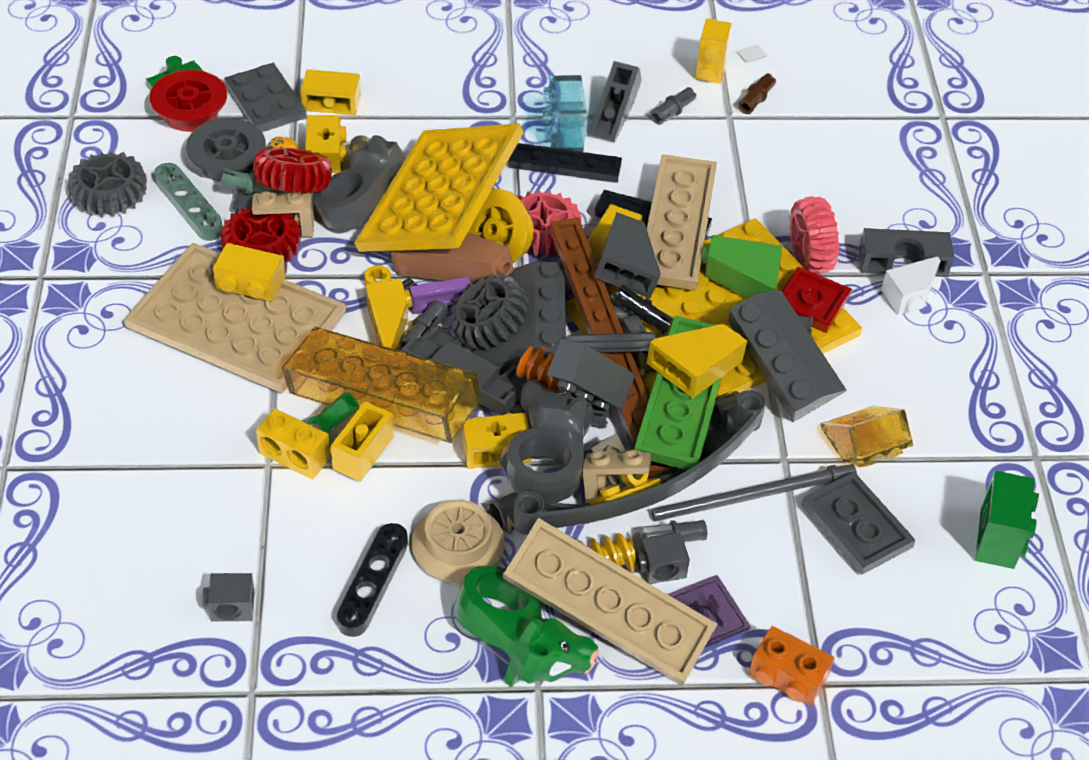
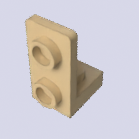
[252,191,315,237]
[582,450,651,504]

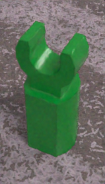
[306,392,359,434]

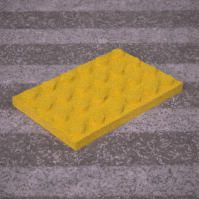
[354,123,524,252]

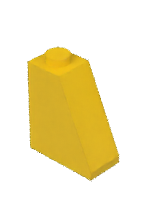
[646,324,747,399]

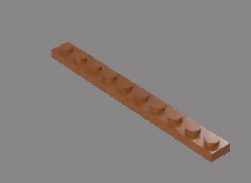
[549,217,675,478]

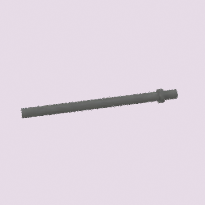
[652,464,857,522]

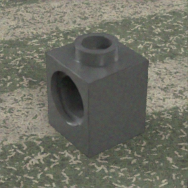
[636,532,690,584]
[203,573,255,622]

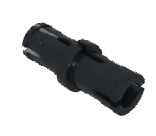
[612,285,674,334]

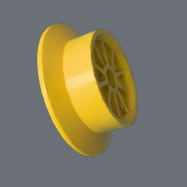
[468,189,533,264]

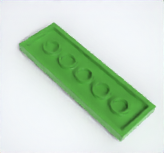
[634,315,734,470]

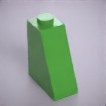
[701,235,782,298]

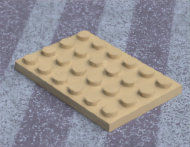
[124,242,346,393]

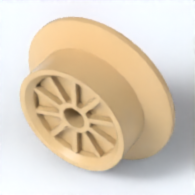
[412,500,505,583]

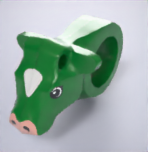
[454,565,599,687]

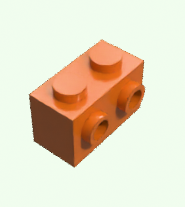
[749,626,835,707]

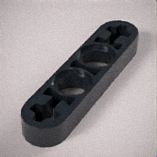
[337,523,408,637]

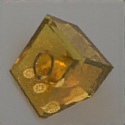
[820,405,914,468]

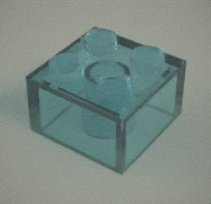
[542,75,587,152]

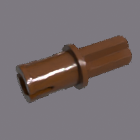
[738,73,776,115]

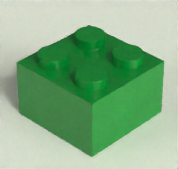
[975,470,1039,569]

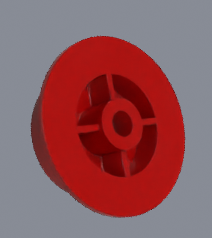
[149,70,227,132]

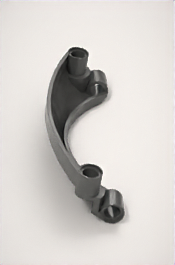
[489,390,766,535]

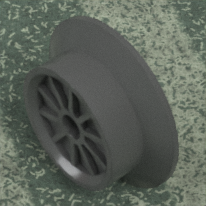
[186,118,266,182]

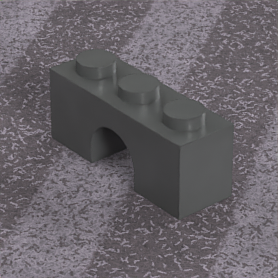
[859,228,954,277]

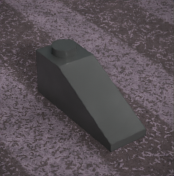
[589,61,642,143]

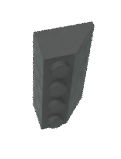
[728,290,847,422]

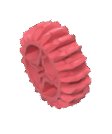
[517,189,582,257]
[789,196,840,275]

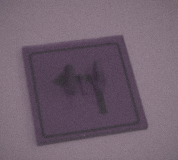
[668,575,751,648]

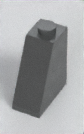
[594,212,661,299]

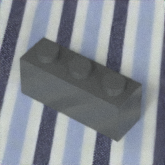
[547,338,635,411]

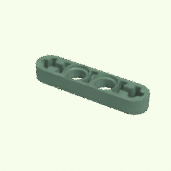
[154,163,223,241]

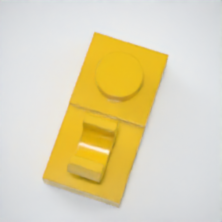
[589,473,661,505]

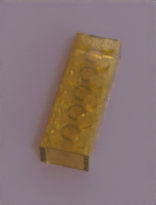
[282,326,482,443]

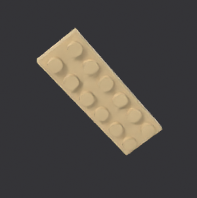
[647,154,717,290]
[502,518,717,685]

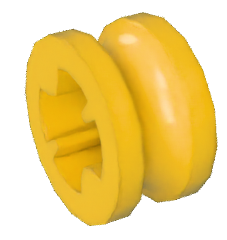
[365,265,391,288]

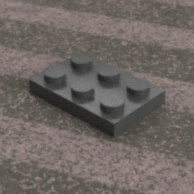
[224,62,307,132]
[801,471,916,575]

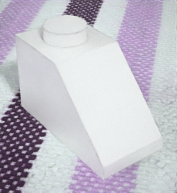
[881,256,941,315]

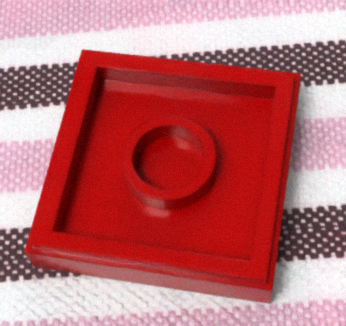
[782,266,852,333]

